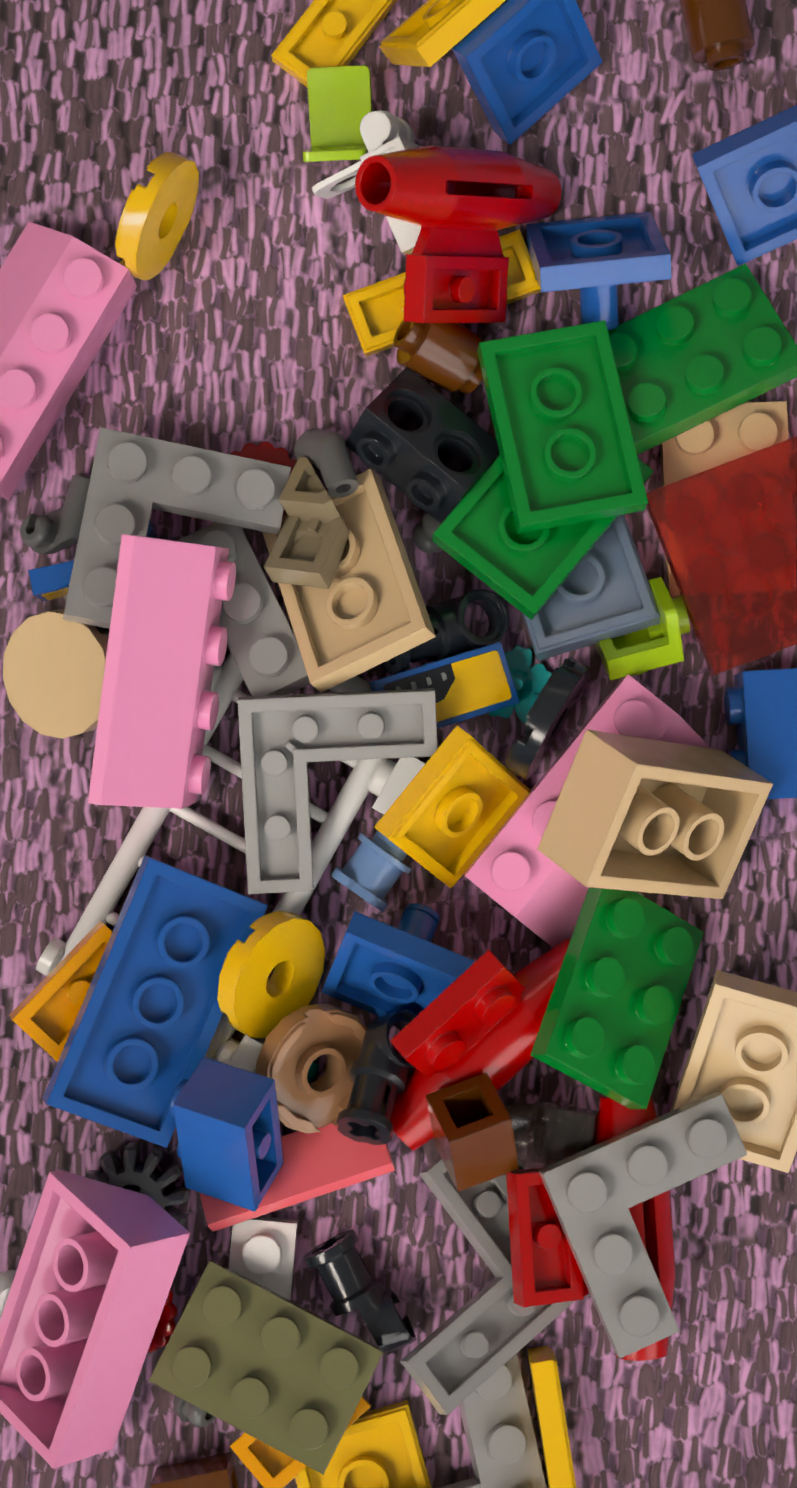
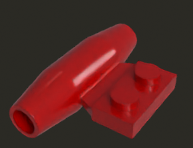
[355,145,562,323]
[390,938,570,1151]
[506,1094,676,1361]

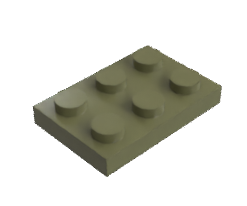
[149,1260,384,1475]

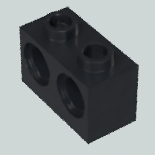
[345,367,500,524]

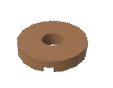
[256,1003,367,1134]

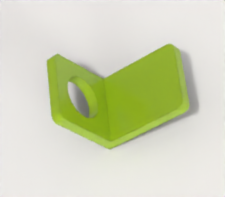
[303,65,373,162]

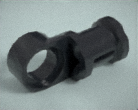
[382,589,509,674]
[336,1010,417,1145]
[303,1229,416,1356]

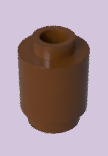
[680,0,755,71]
[393,319,483,394]

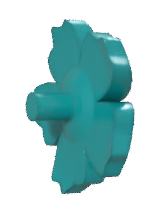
[489,645,552,723]

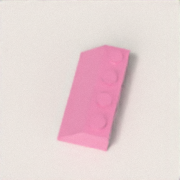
[0,221,137,501]
[88,534,236,809]
[463,674,711,948]
[0,1170,190,1469]

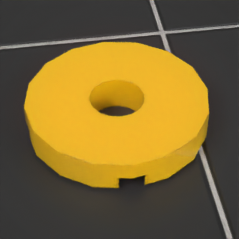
[115,151,199,280]
[217,910,325,1039]

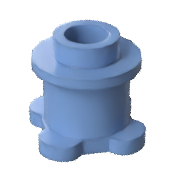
[331,831,413,912]

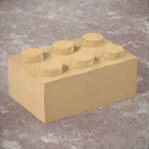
[537,729,773,899]

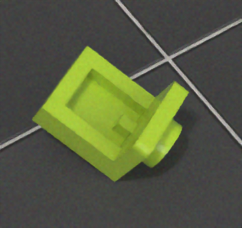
[596,577,690,681]

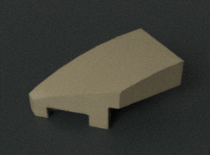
[264,457,349,589]

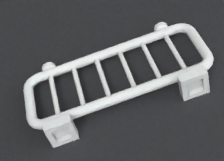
[36,653,425,1073]

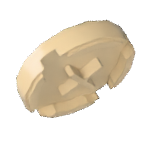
[3,609,109,739]

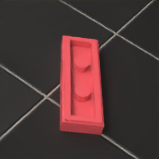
[199,1123,395,1232]

